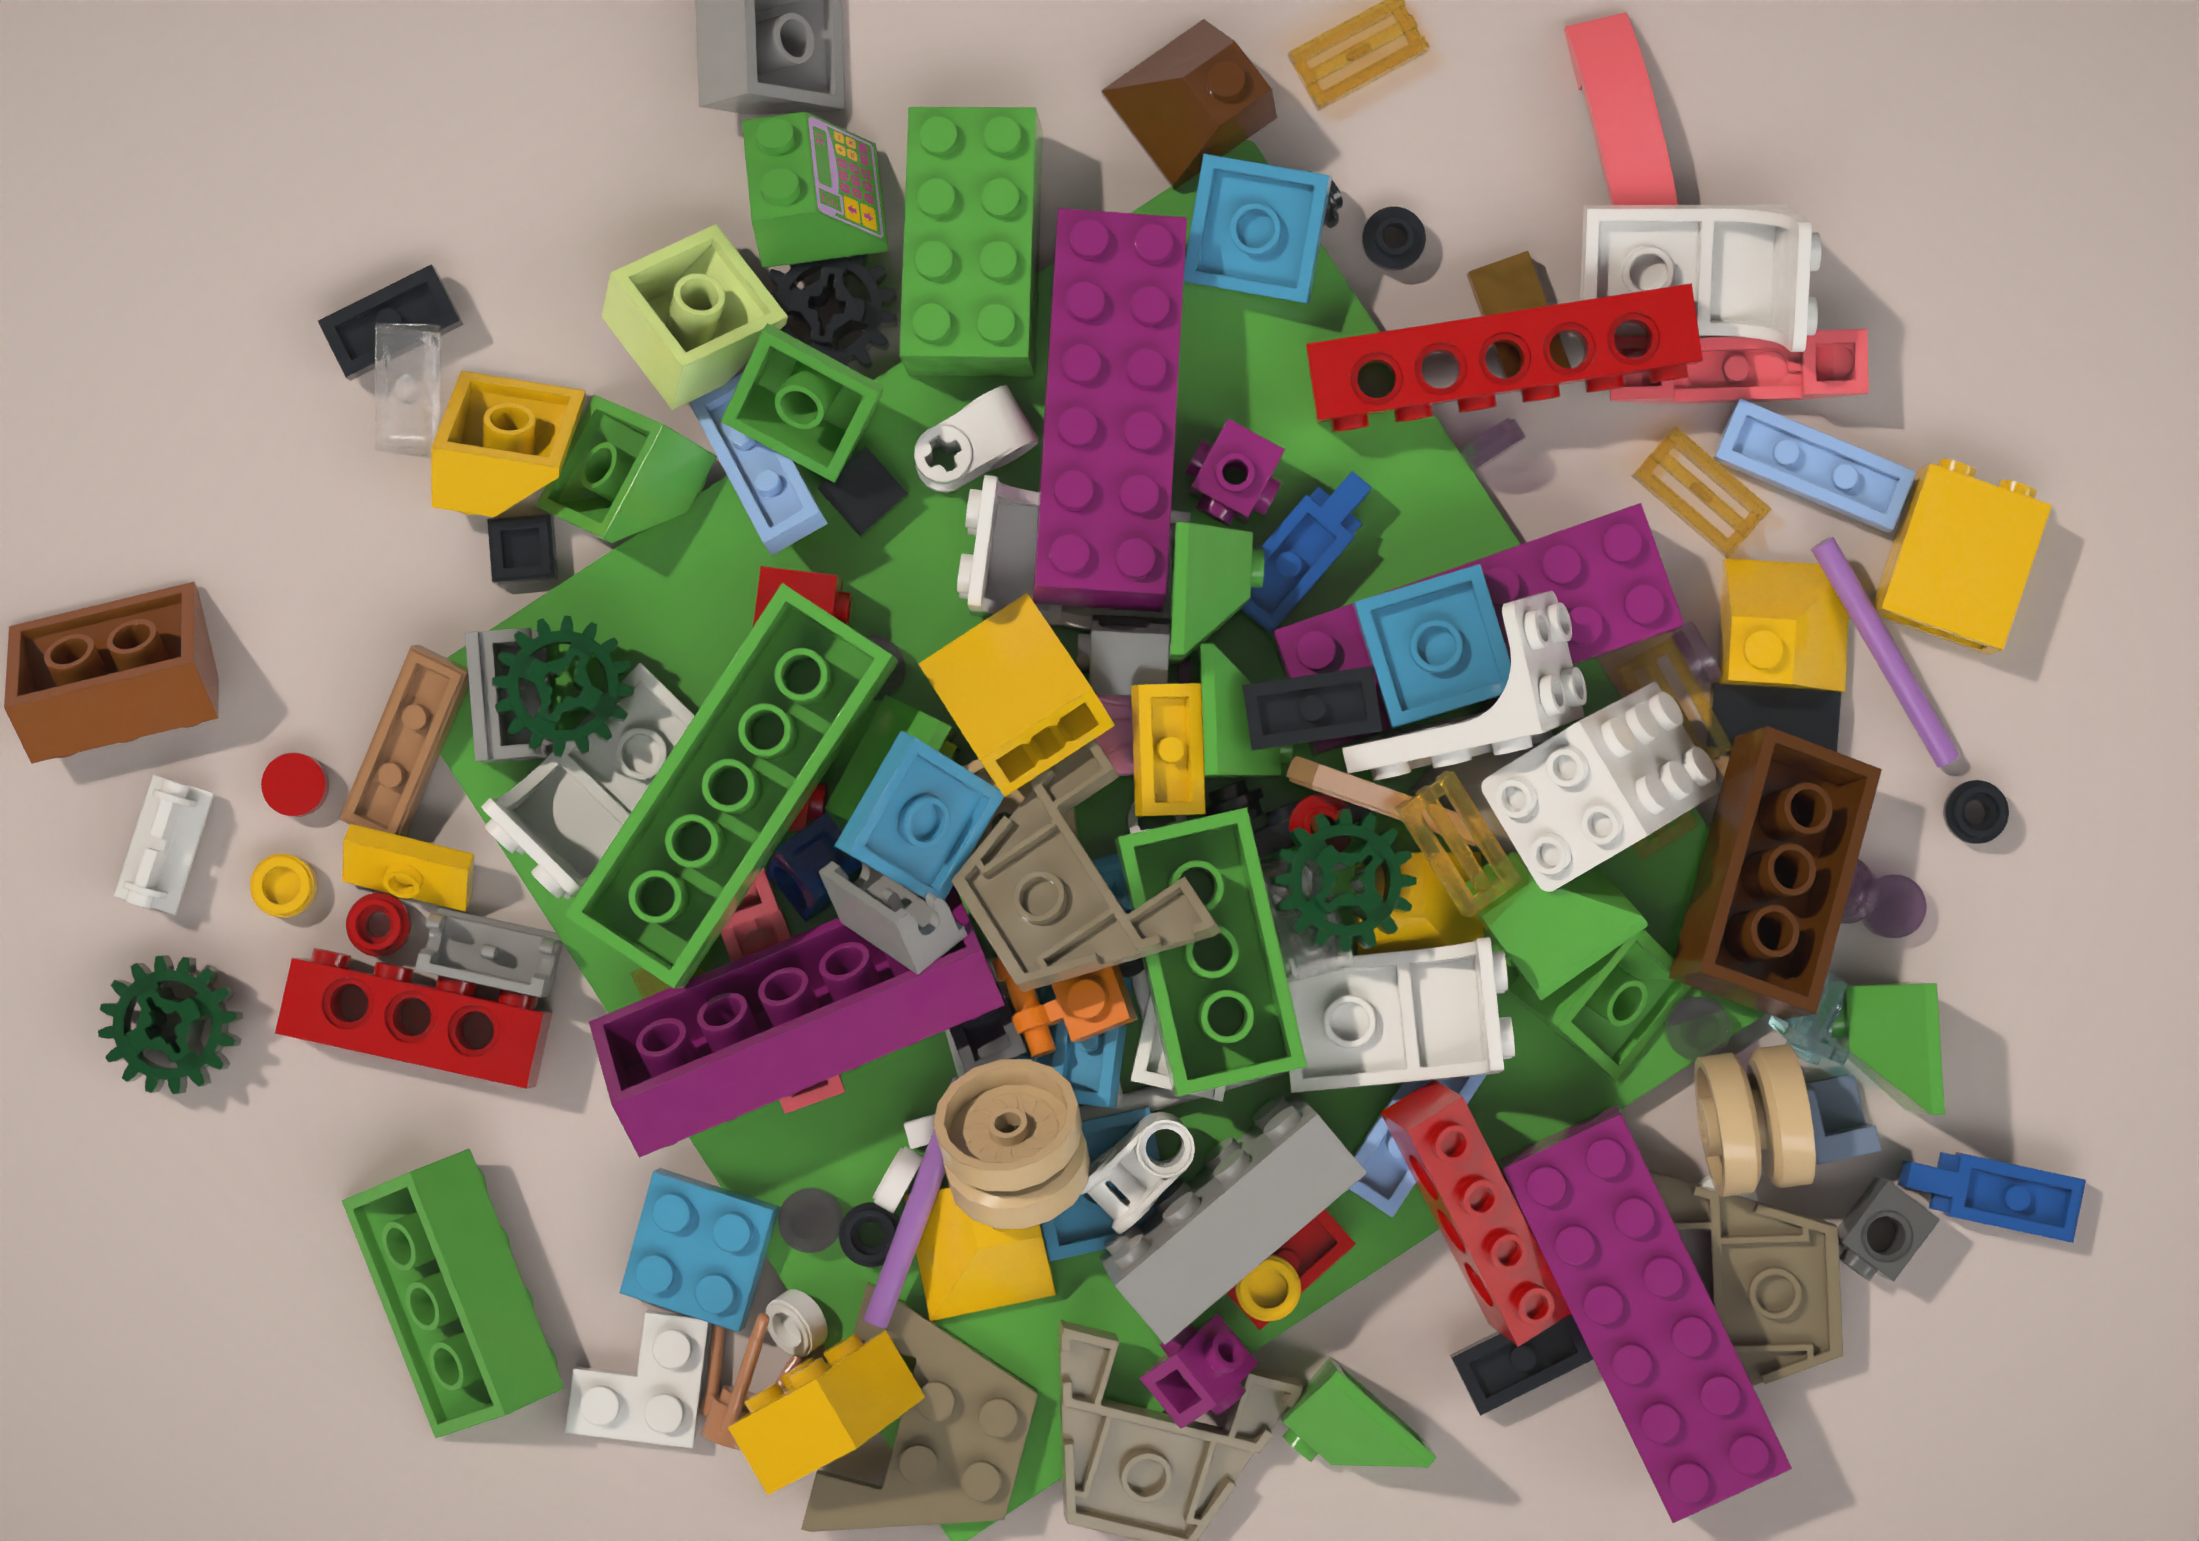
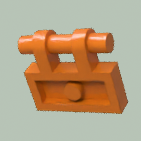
[992,950,1138,1058]

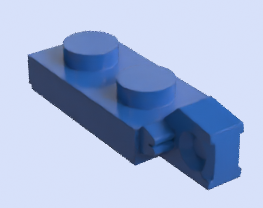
[1241,471,1372,635]
[1897,1152,2086,1243]

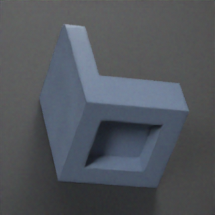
[1805,1074,1882,1165]

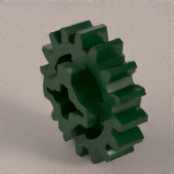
[492,616,634,758]
[1271,809,1417,953]
[98,955,243,1094]

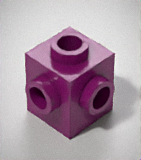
[1185,419,1285,526]
[1139,1313,1258,1429]

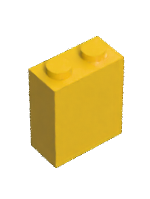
[1872,459,2052,655]
[918,593,1115,797]

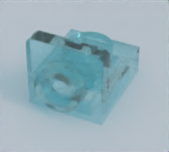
[1769,969,1850,1065]

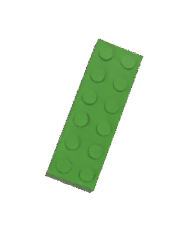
[563,583,899,989]

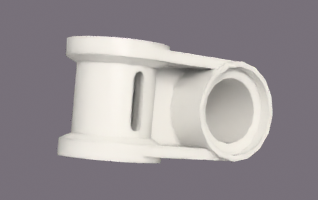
[914,385,1040,493]
[1080,1112,1195,1234]

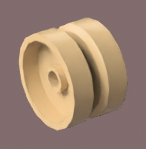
[1694,1044,1816,1197]
[933,1059,1091,1229]

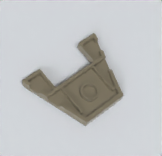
[951,739,1221,992]
[1649,1170,1843,1386]
[801,1282,1038,1532]
[1058,1320,1303,1541]

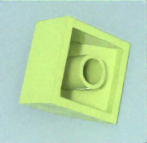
[601,224,788,410]

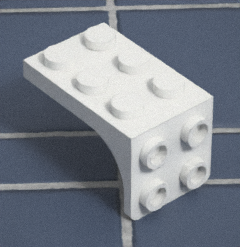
[1580,205,1821,352]
[957,475,1191,631]
[1342,591,1587,781]
[481,663,695,900]
[1481,681,1721,892]
[1283,937,1515,1093]

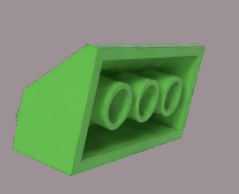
[341,1148,565,1439]

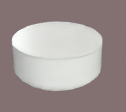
[873,1146,924,1213]
[765,1289,828,1357]

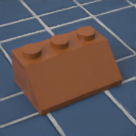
[4,582,219,764]

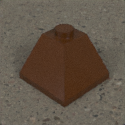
[1101,19,1277,190]

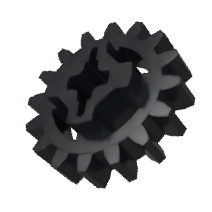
[768,254,898,369]

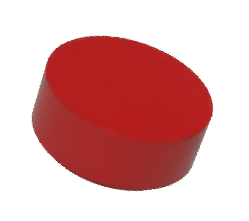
[261,753,329,817]

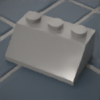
[695,0,845,115]

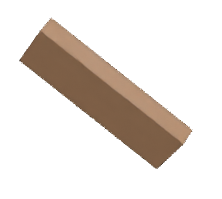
[339,645,469,837]
[1286,755,1487,846]

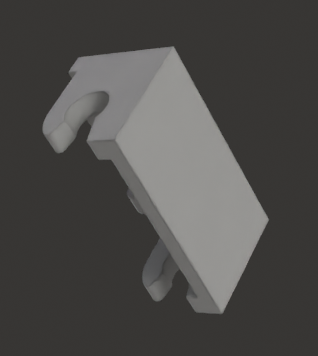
[465,628,553,764]
[819,861,968,975]
[415,907,563,997]

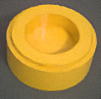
[250,854,318,917]
[1235,1254,1301,1321]

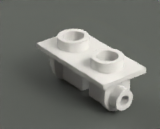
[114,774,215,915]

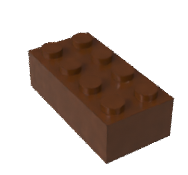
[1669,726,1882,1020]

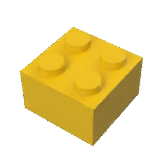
[728,1330,925,1495]

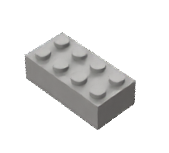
[1099,1093,1367,1344]

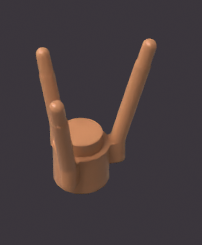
[699,1313,807,1450]

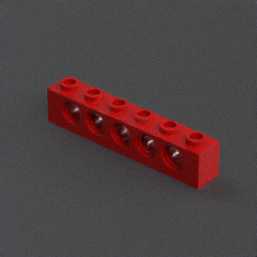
[1305,283,1703,433]

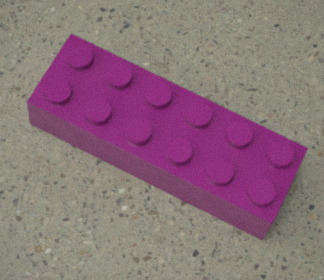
[1032,208,1187,612]
[1271,503,1685,757]
[589,885,1005,1158]
[1501,1105,1792,1523]

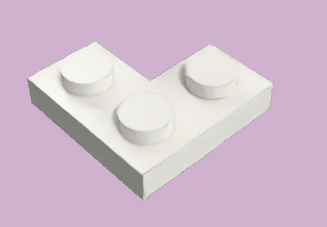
[565,1310,710,1448]

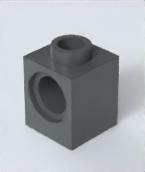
[1077,615,1170,696]
[1838,1177,1940,1282]

